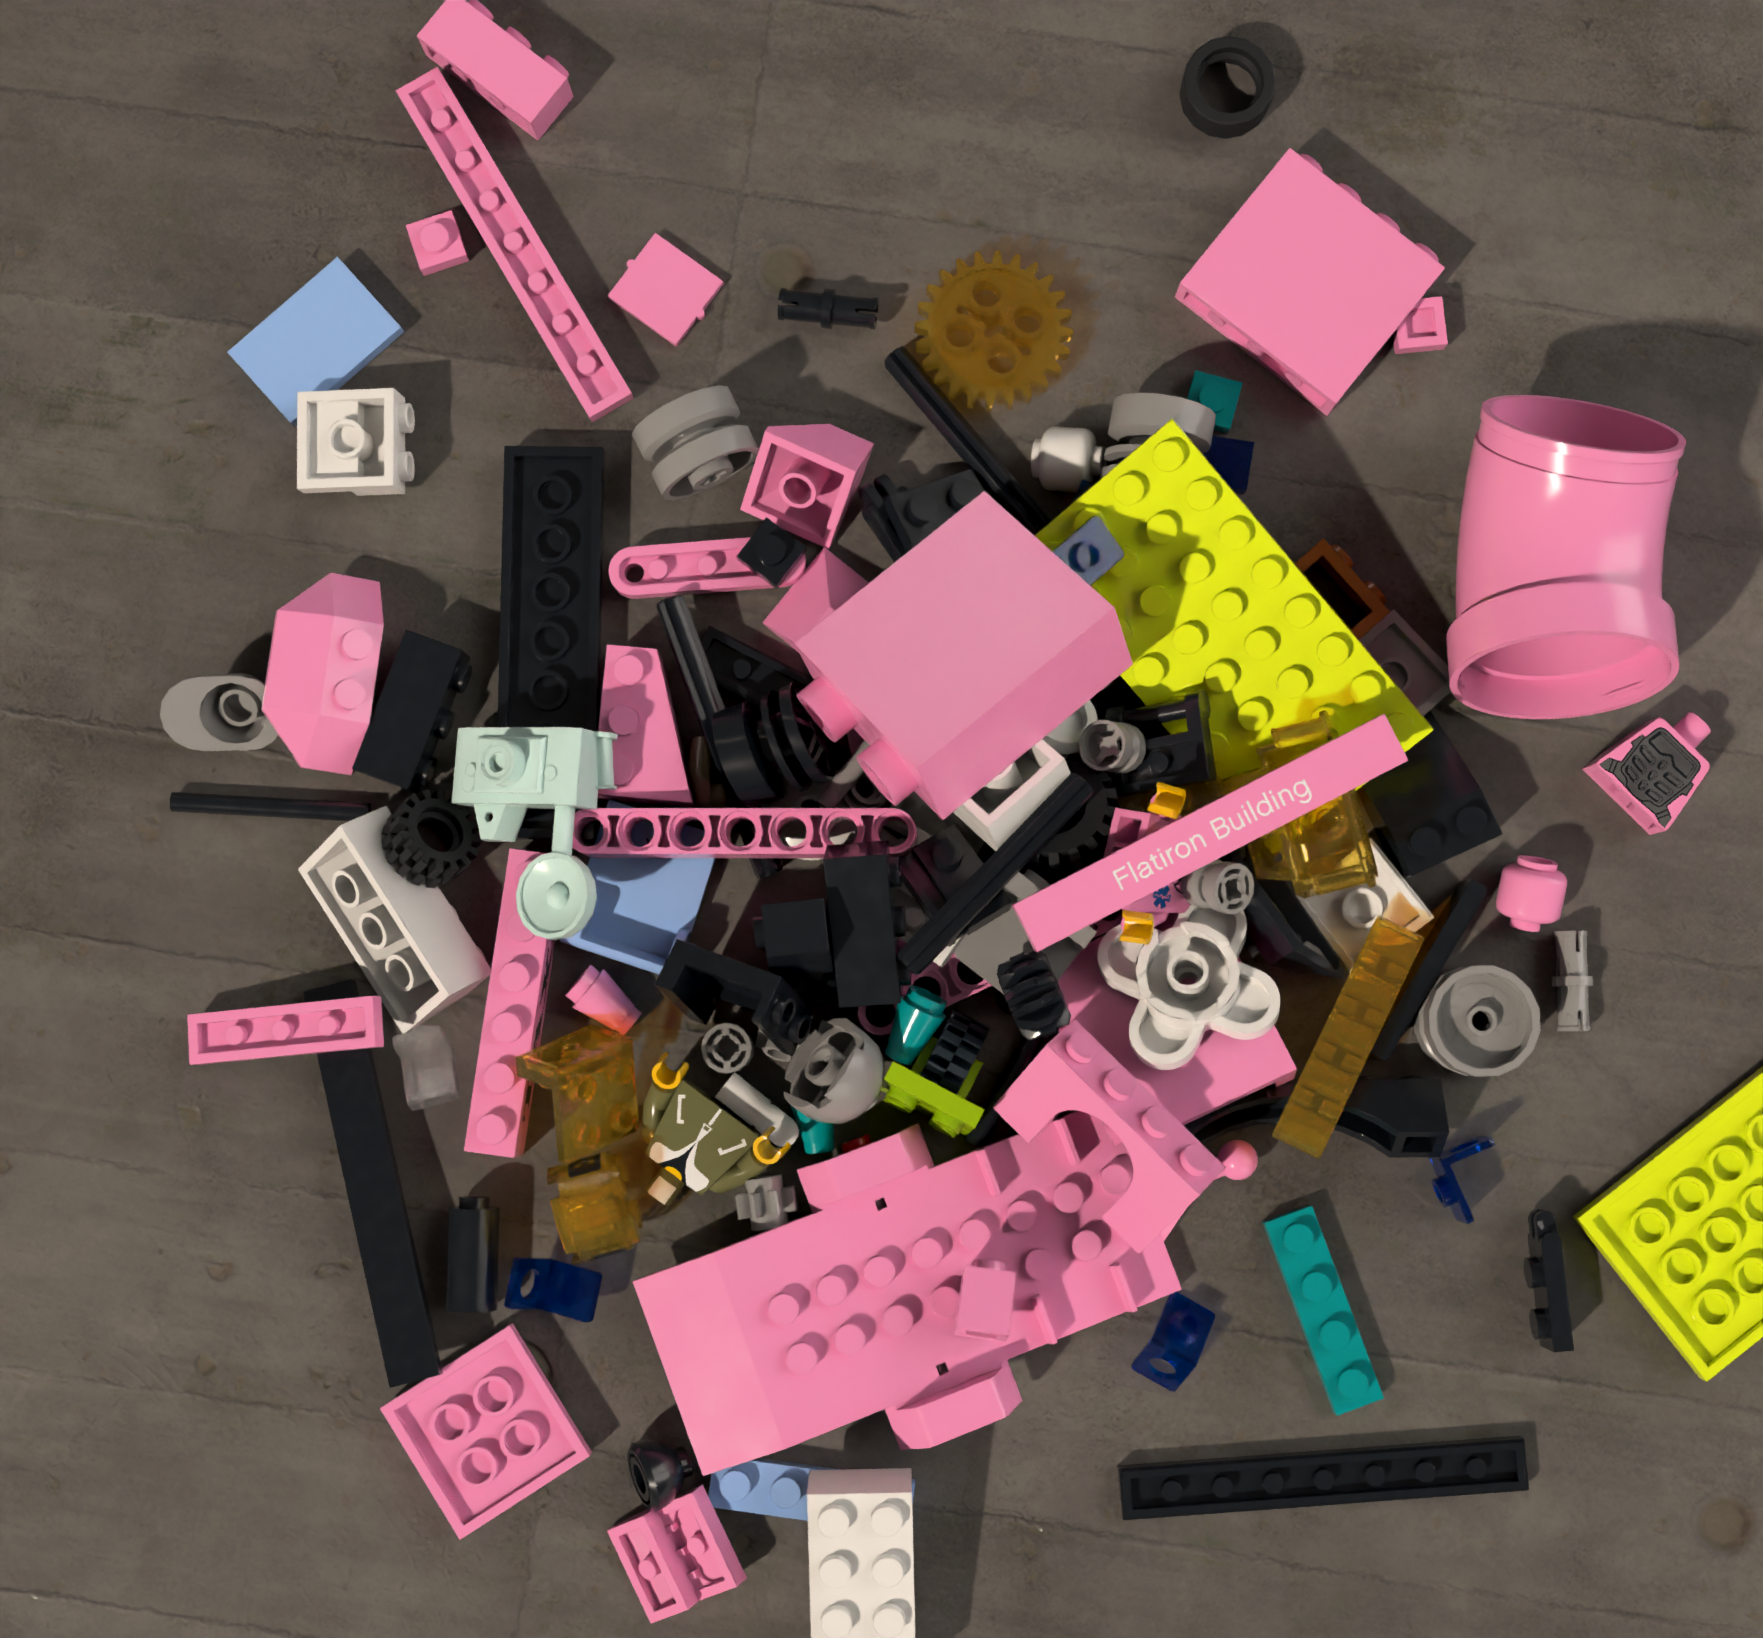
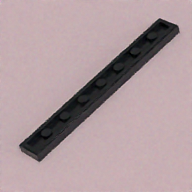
[303,979,443,1388]
[1117,1436,1529,1520]

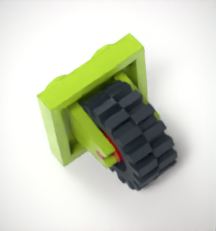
[881,1009,990,1138]

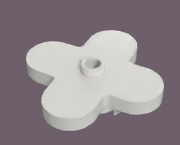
[1097,904,1280,1070]

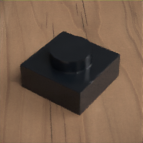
[736,517,807,589]

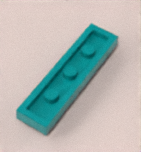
[1262,1204,1384,1416]

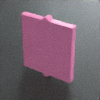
[608,233,724,347]

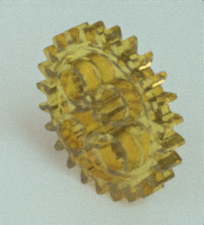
[914,250,1074,412]

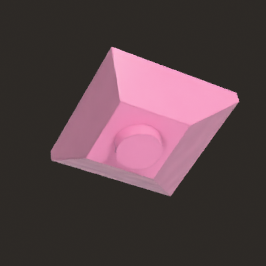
[740,424,874,549]
[762,547,869,652]

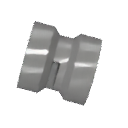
[1079,720,1146,773]
[1181,859,1254,914]
[701,1023,755,1074]

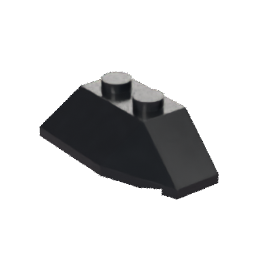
[1219,839,1350,979]

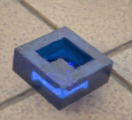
[1202,436,1254,494]

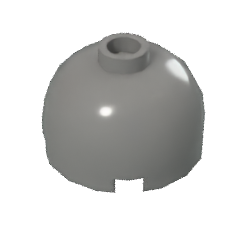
[784,1018,885,1124]

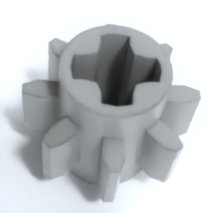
[735,1174,798,1231]

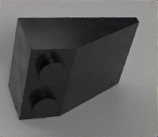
[1357,711,1503,878]

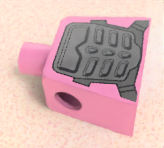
[1582,712,1711,835]

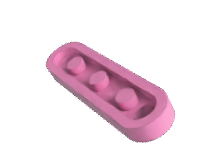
[608,537,806,599]

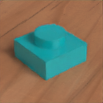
[1187,370,1242,434]

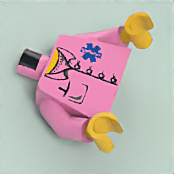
[1103,782,1190,945]

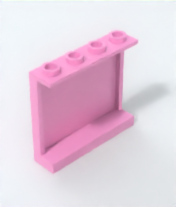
[1175,148,1445,416]
[1058,913,1297,1156]

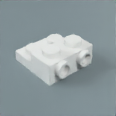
[297,388,415,496]

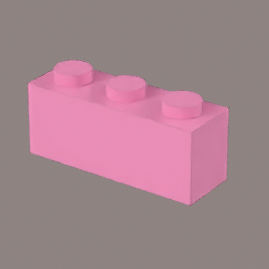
[417,0,574,141]

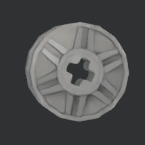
[1100,393,1216,479]

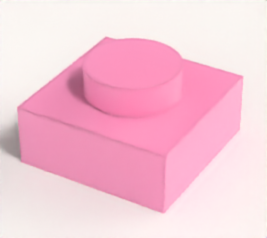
[406,210,470,276]
[1393,296,1448,354]

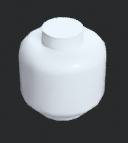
[1031,427,1105,493]

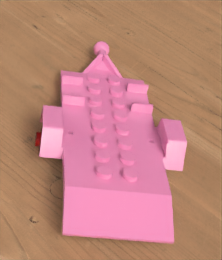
[632,1111,1258,1476]

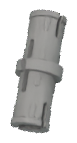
[1551,931,1593,1031]

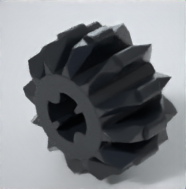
[997,950,1071,1040]

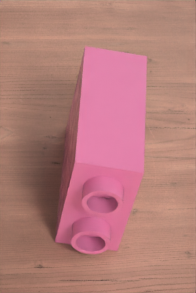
[794,491,1133,820]

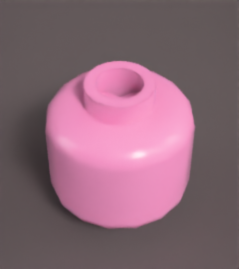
[1496,855,1567,932]

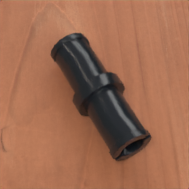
[777,288,879,330]

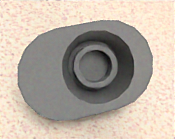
[160,673,278,751]

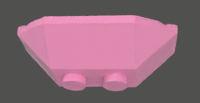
[261,573,384,775]

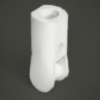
[715,1072,799,1147]

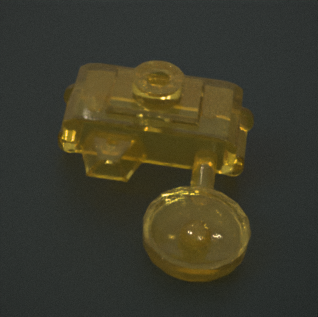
[1142,710,1378,899]

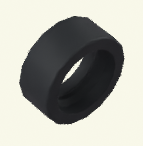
[1179,36,1276,139]

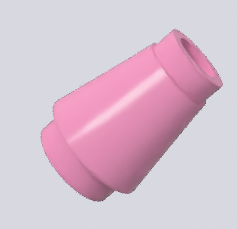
[565,965,642,1036]

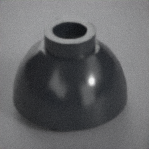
[627,1440,692,1512]

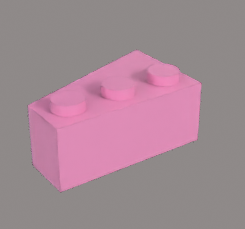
[598,645,697,808]

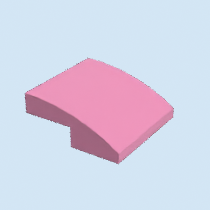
[607,1485,747,1623]

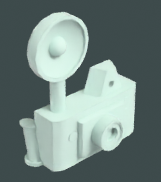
[452,727,618,940]

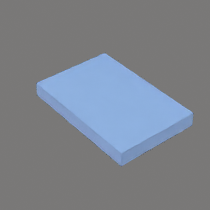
[227,256,404,427]

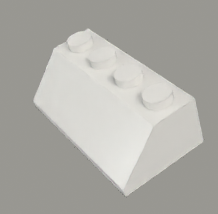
[298,806,491,1035]

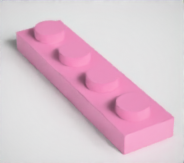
[187,996,384,1065]

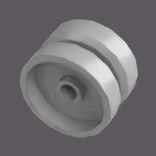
[632,385,759,501]
[1414,965,1541,1077]

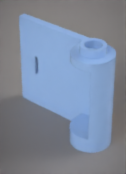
[560,799,716,975]

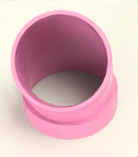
[1446,395,1686,719]

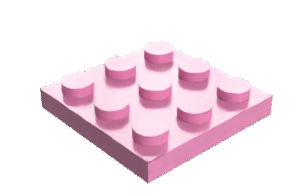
[380,1323,592,1540]

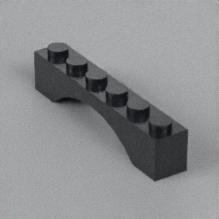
[1183,1075,1450,1158]

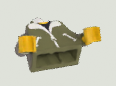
[641,1052,791,1206]

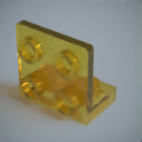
[515,1024,639,1165]

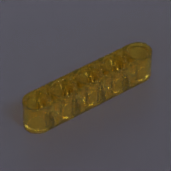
[1272,915,1425,1159]

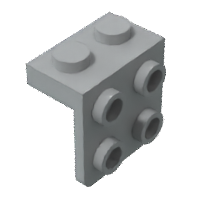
[954,868,1097,994]

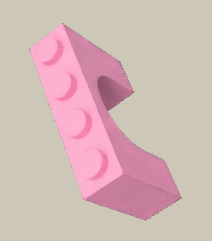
[992,1019,1226,1254]

